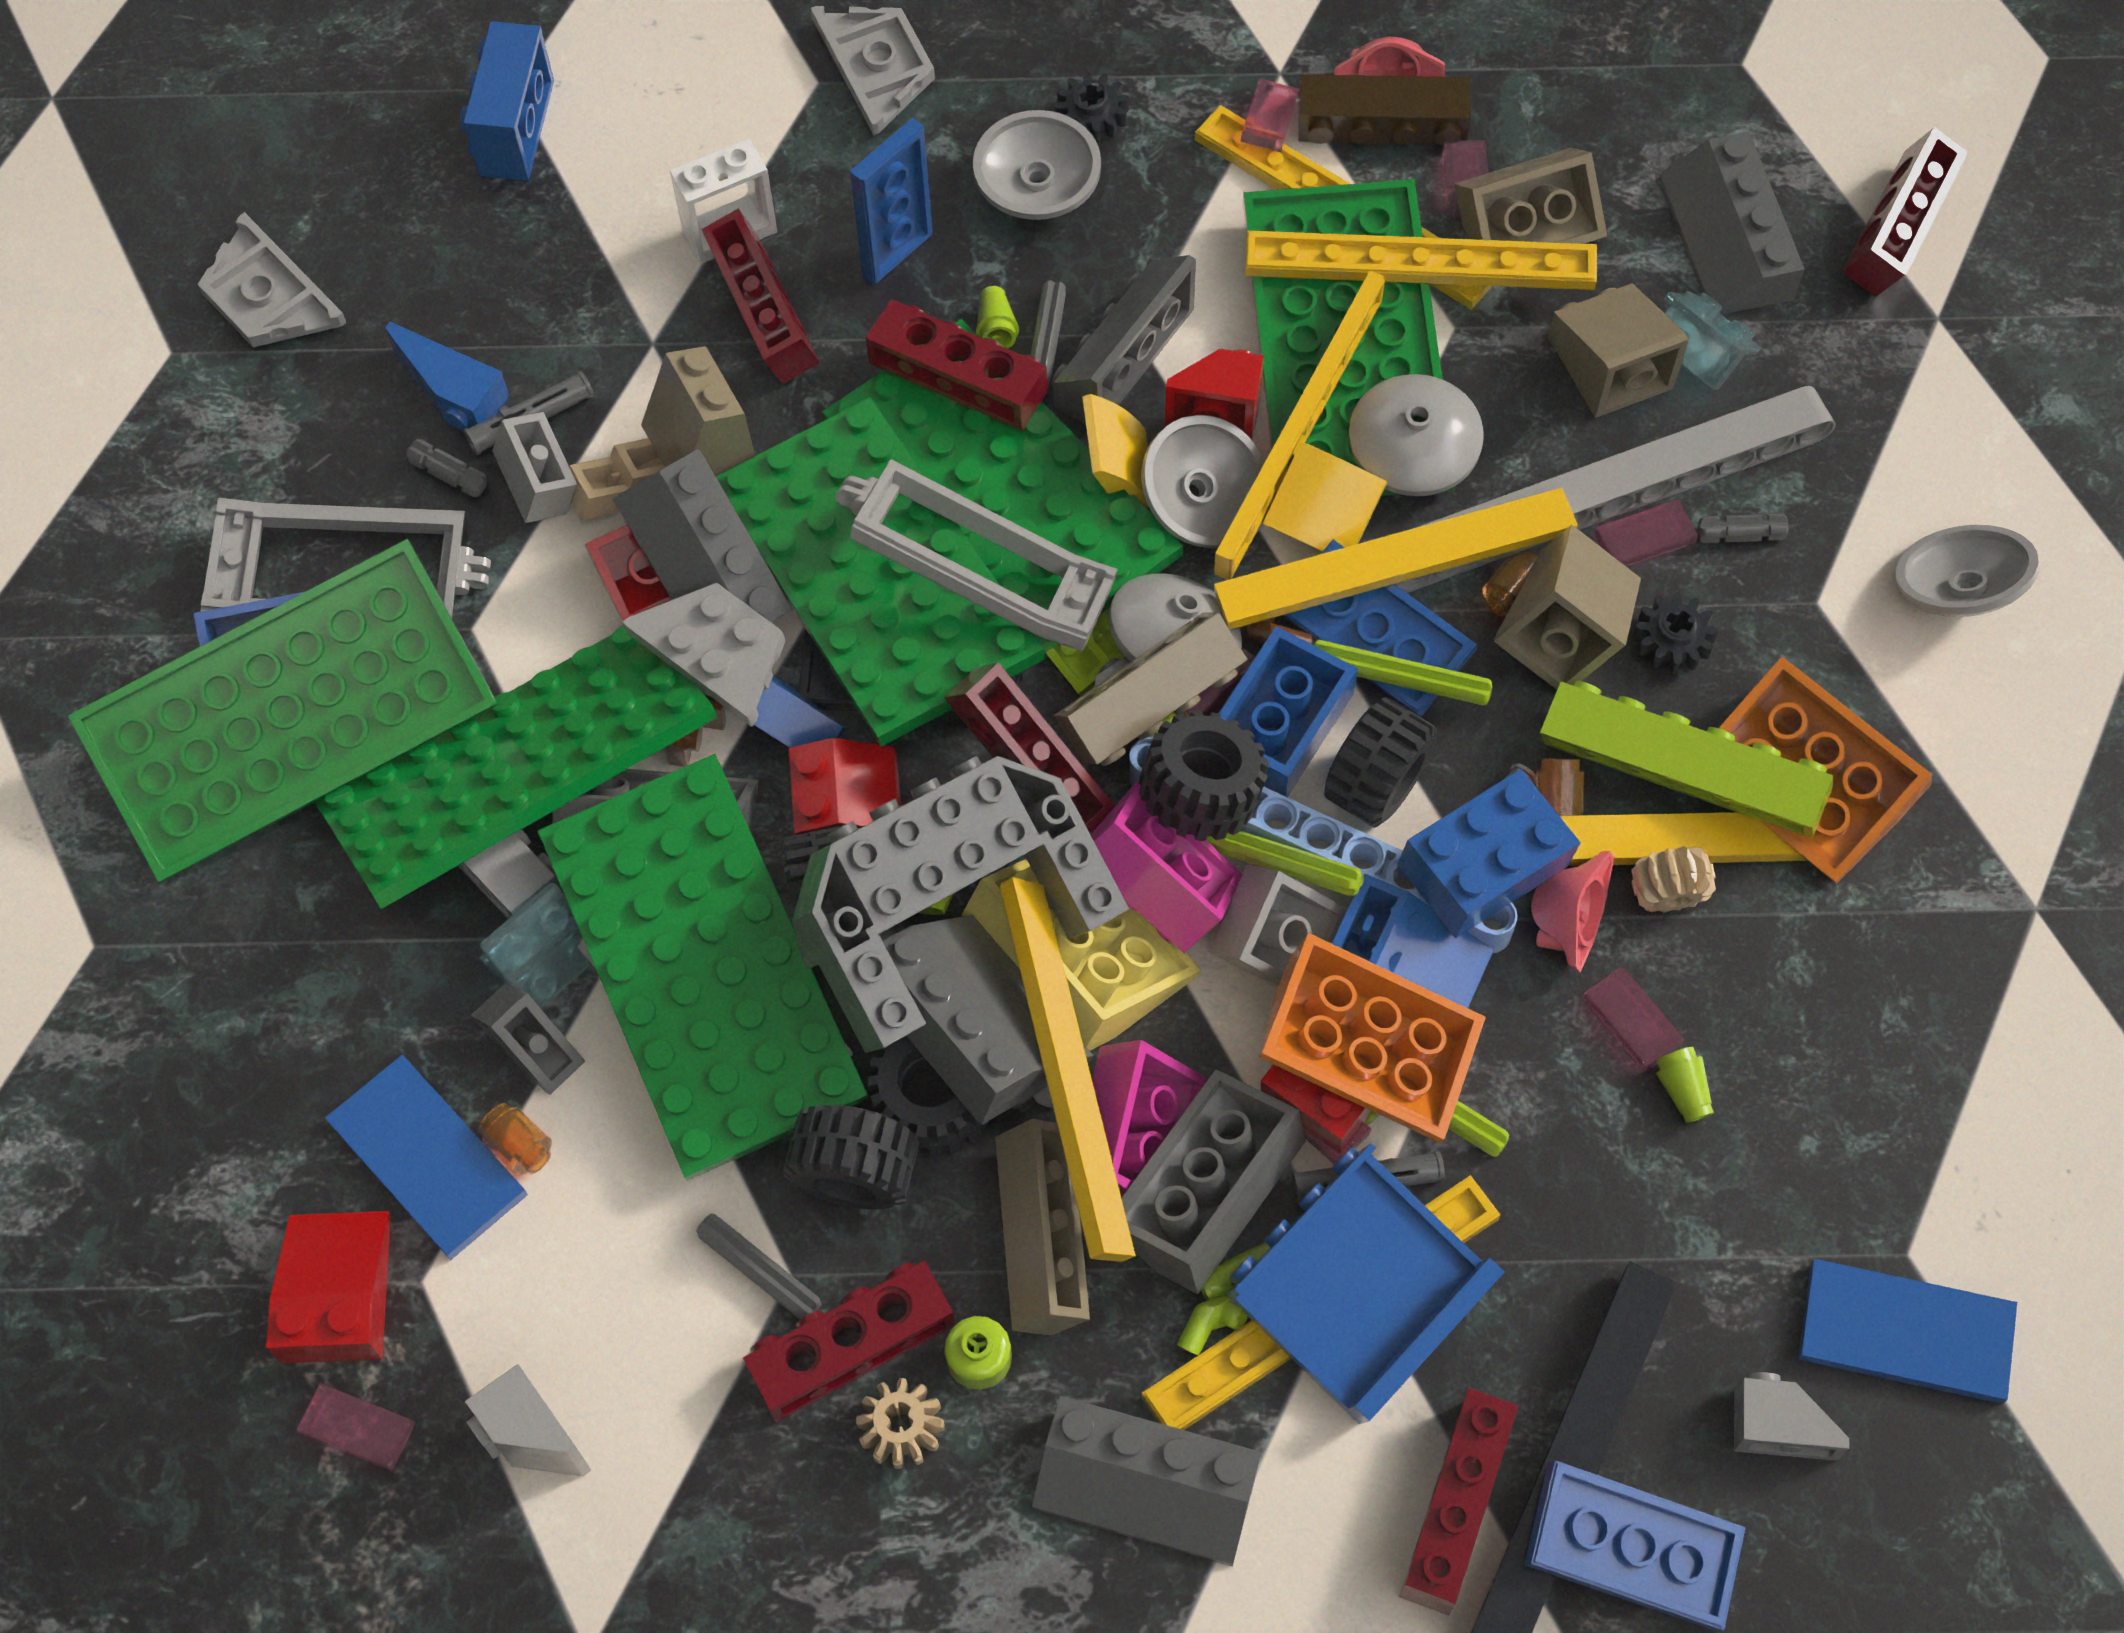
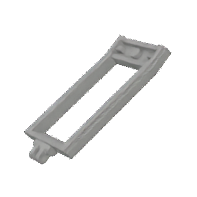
[836,459,1117,651]
[200,498,491,618]

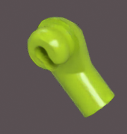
[1177,1295,1248,1355]

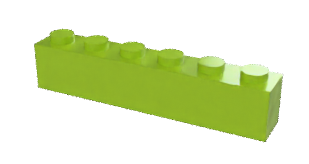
[1540,681,1833,839]

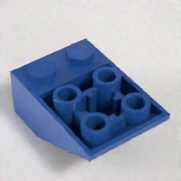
[1332,874,1494,1008]

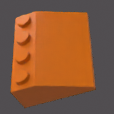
[1719,656,1932,884]
[1259,933,1486,1143]

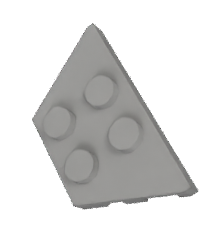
[811,6,935,135]
[198,212,346,347]
[622,583,786,727]

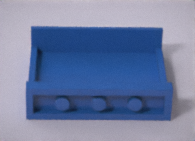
[1226,1143,1505,1424]

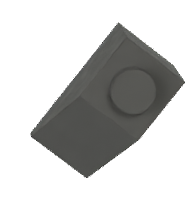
[471,982,585,1095]

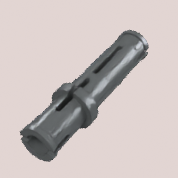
[463,371,594,455]
[1292,1151,1445,1203]

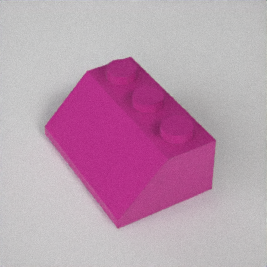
[1091,780,1243,953]
[1092,1040,1208,1198]

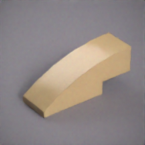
[569,438,665,522]

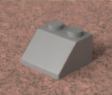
[1209,864,1348,985]
[465,1364,591,1476]

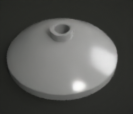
[973,110,1101,220]
[1348,374,1484,496]
[1141,415,1265,548]
[1895,525,2039,617]
[1108,574,1242,662]

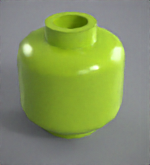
[944,1316,1012,1390]

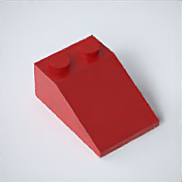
[266,1211,391,1364]

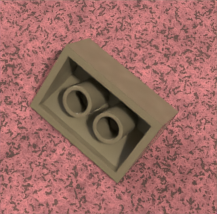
[1454,147,1607,244]

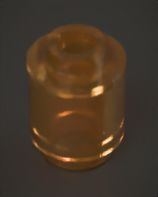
[1482,551,1538,617]
[1536,758,1584,816]
[478,1103,552,1176]

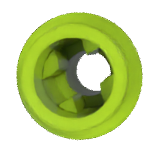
[976,286,1019,349]
[1656,1047,1714,1123]

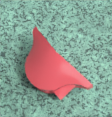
[1334,36,1445,77]
[1531,851,1614,972]

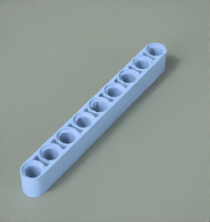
[1129,737,1518,953]

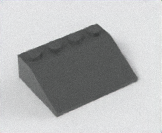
[883,915,1094,1125]

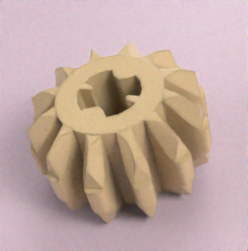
[1631,846,1716,913]
[856,1378,945,1469]

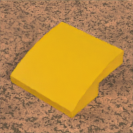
[1082,394,1149,507]
[1263,441,1387,552]

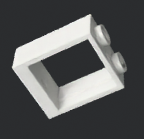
[670,138,777,264]

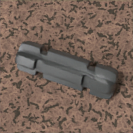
[406,439,488,497]
[1698,513,1789,543]

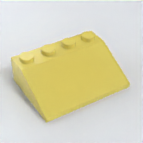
[962,859,1202,1051]

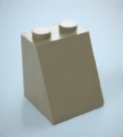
[1548,283,1689,418]
[641,346,755,477]
[1494,524,1641,689]

